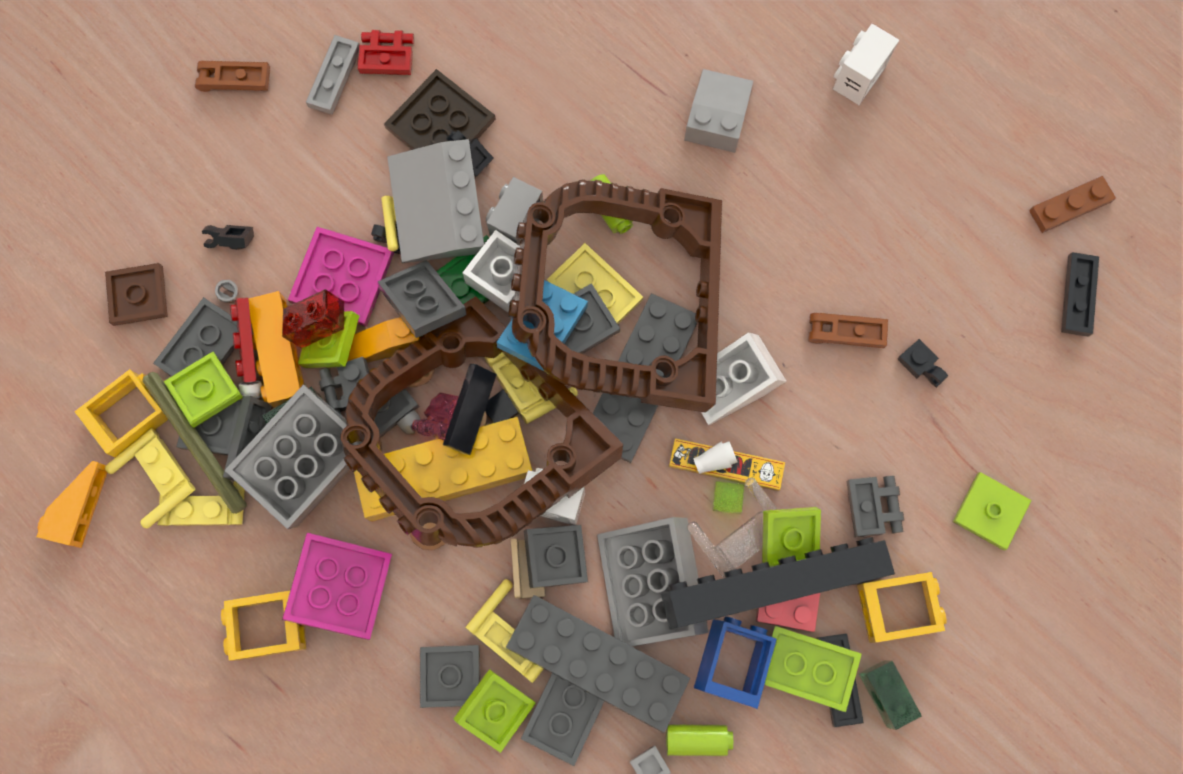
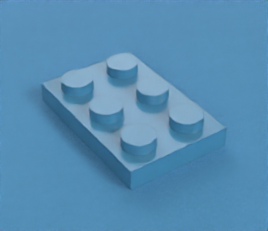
[497,280,588,371]

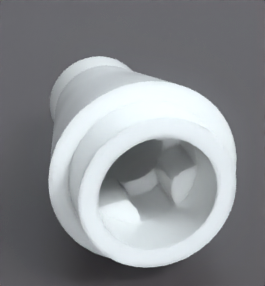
[693,441,737,474]

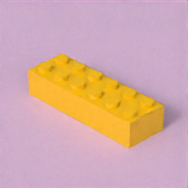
[354,417,533,522]

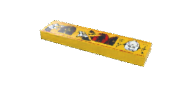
[669,438,785,491]

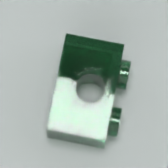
[859,660,922,730]

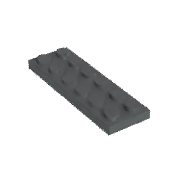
[593,293,698,463]
[506,595,690,733]

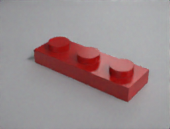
[230,298,256,382]

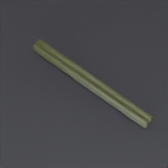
[142,372,247,514]

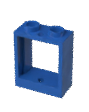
[694,616,777,709]

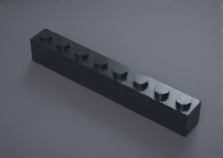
[661,537,895,629]

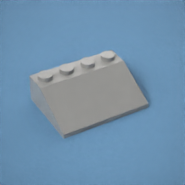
[387,139,484,263]
[224,385,362,529]
[597,517,709,646]

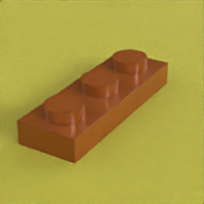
[1029,176,1116,233]

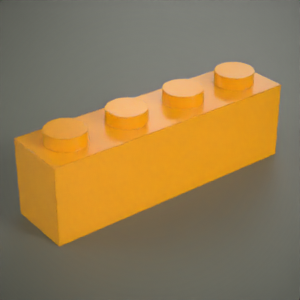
[249,291,304,409]

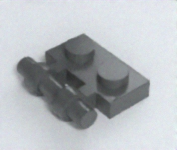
[319,356,379,414]
[846,476,904,537]

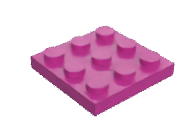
[288,227,394,327]
[282,533,392,640]

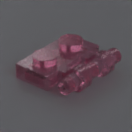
[412,392,459,440]

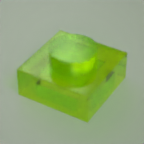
[713,481,744,514]

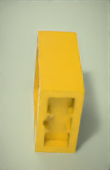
[75,369,168,457]
[857,572,947,643]
[221,591,307,661]

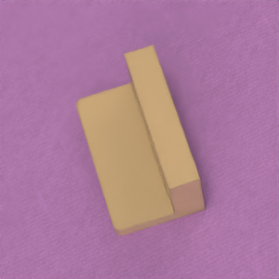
[511,538,545,599]

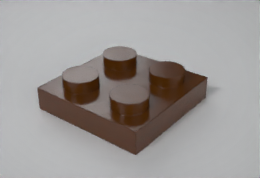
[105,263,168,326]

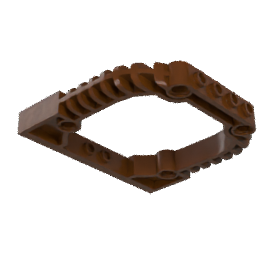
[508,179,722,413]
[341,296,623,548]

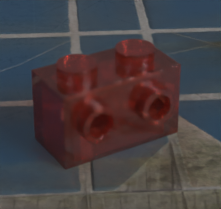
[282,289,344,348]

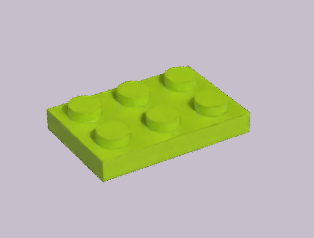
[764,626,862,712]

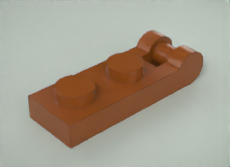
[195,61,270,92]
[808,313,888,348]

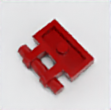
[358,30,414,75]

